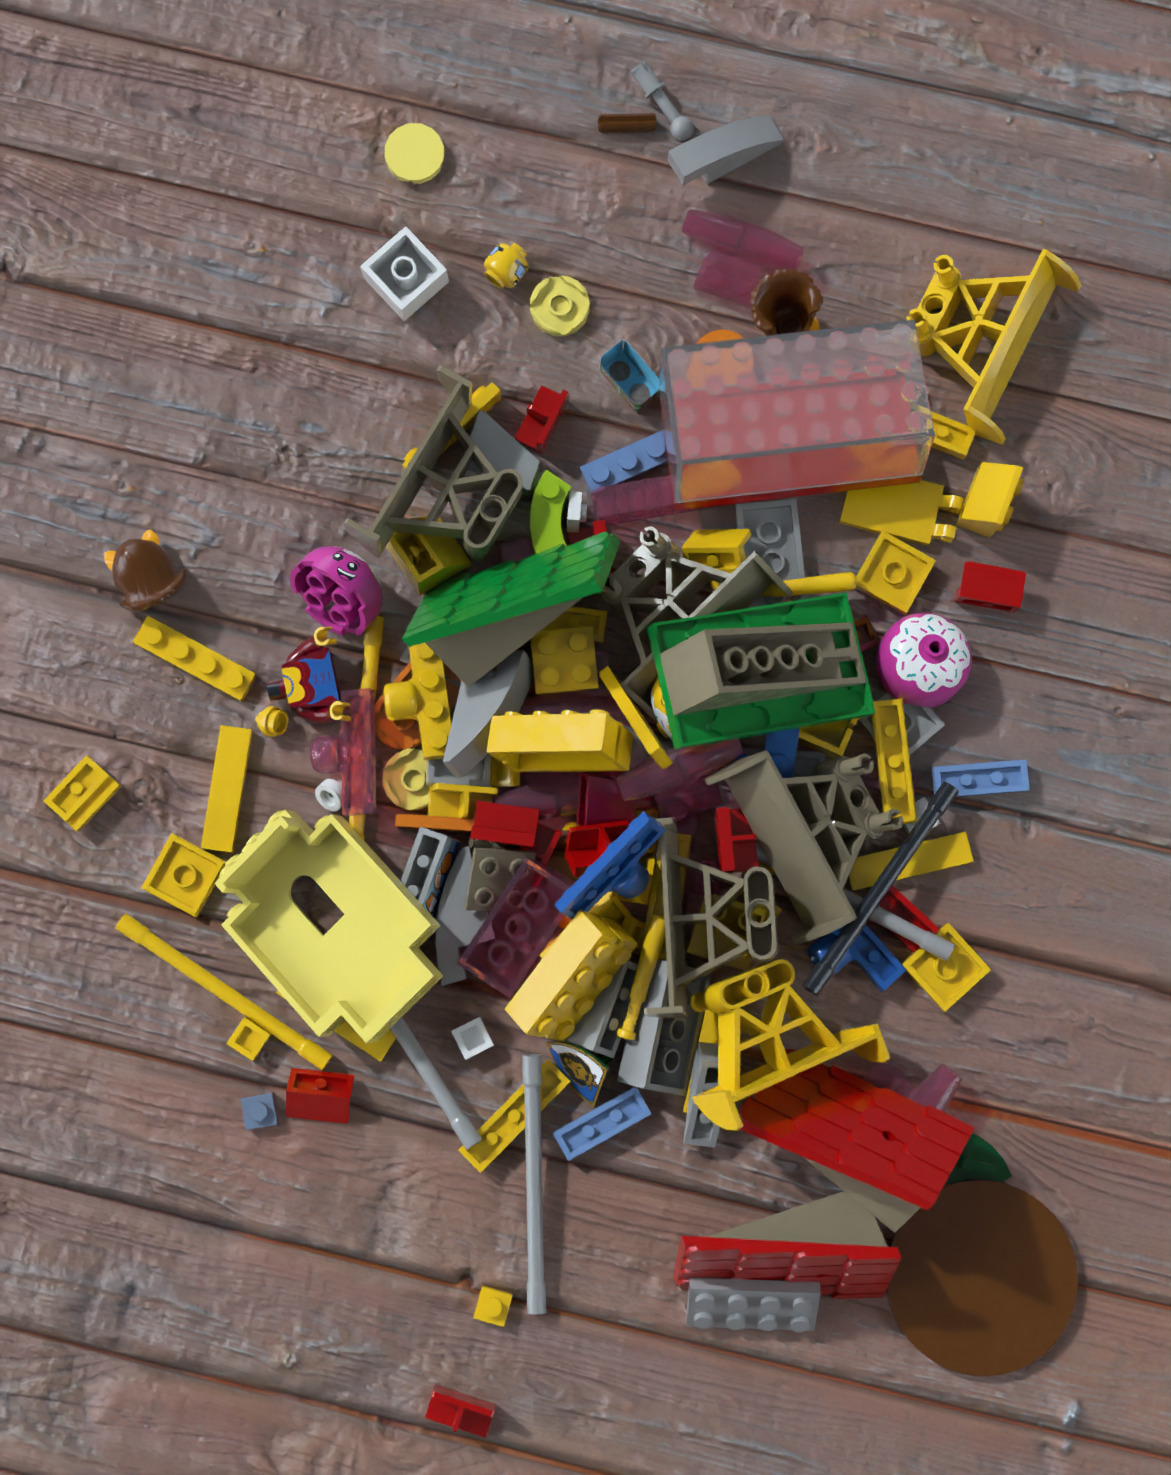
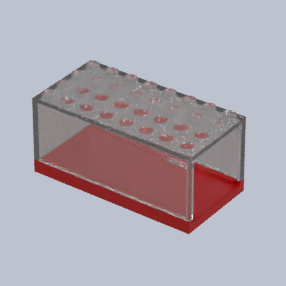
[659,319,935,511]

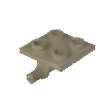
[464,835,536,913]

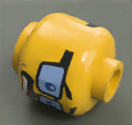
[484,243,529,289]

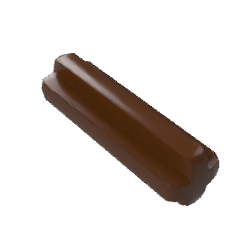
[598,113,657,133]

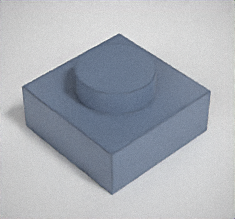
[241,1092,279,1130]

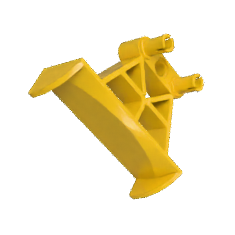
[906,249,1081,445]
[691,959,890,1131]

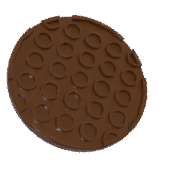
[886,1180,1078,1376]

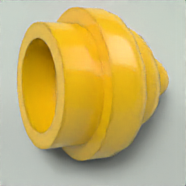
[255,706,289,737]

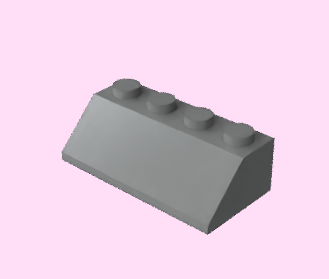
[617,960,712,1096]

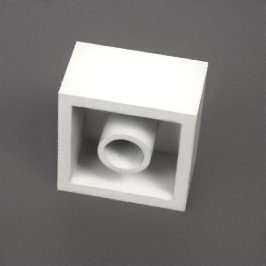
[360,226,449,321]

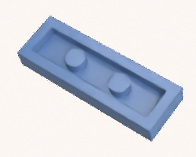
[580,430,668,497]
[931,759,1030,797]
[553,1086,651,1161]

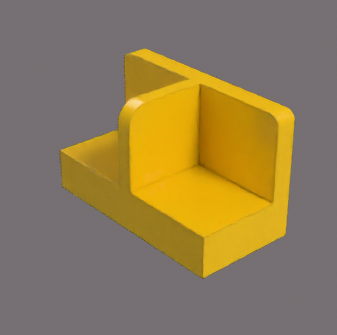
[681,529,751,575]
[427,783,498,819]

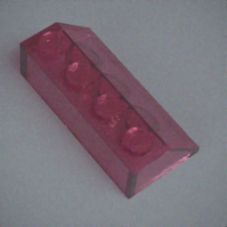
[457,857,575,998]

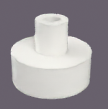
[315,779,348,812]

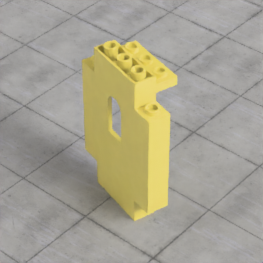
[214,809,443,1043]

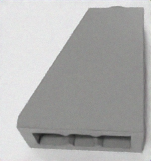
[464,410,544,497]

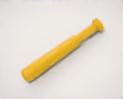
[759,572,857,598]
[617,915,665,1041]

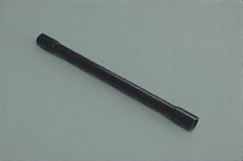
[802,782,959,996]

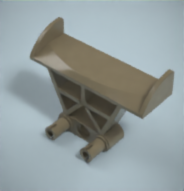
[344,365,523,561]
[601,526,793,722]
[705,750,903,945]
[644,818,778,1018]

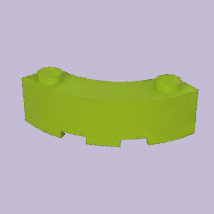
[530,470,572,555]

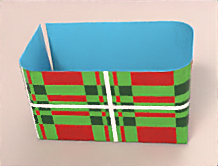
[599,339,661,414]

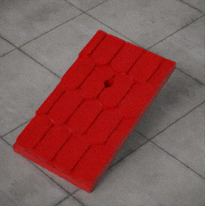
[738,1049,975,1232]
[673,1191,902,1299]

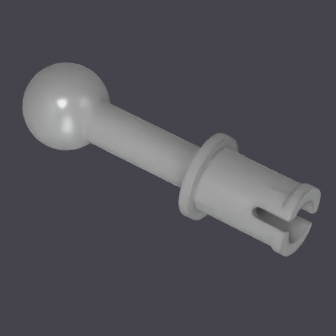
[630,61,694,141]

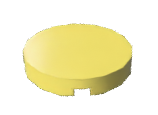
[385,123,444,184]
[530,275,590,336]
[382,749,429,811]

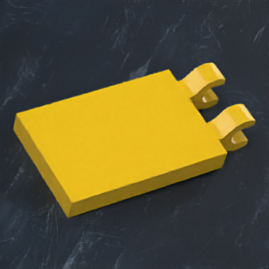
[839,480,964,546]

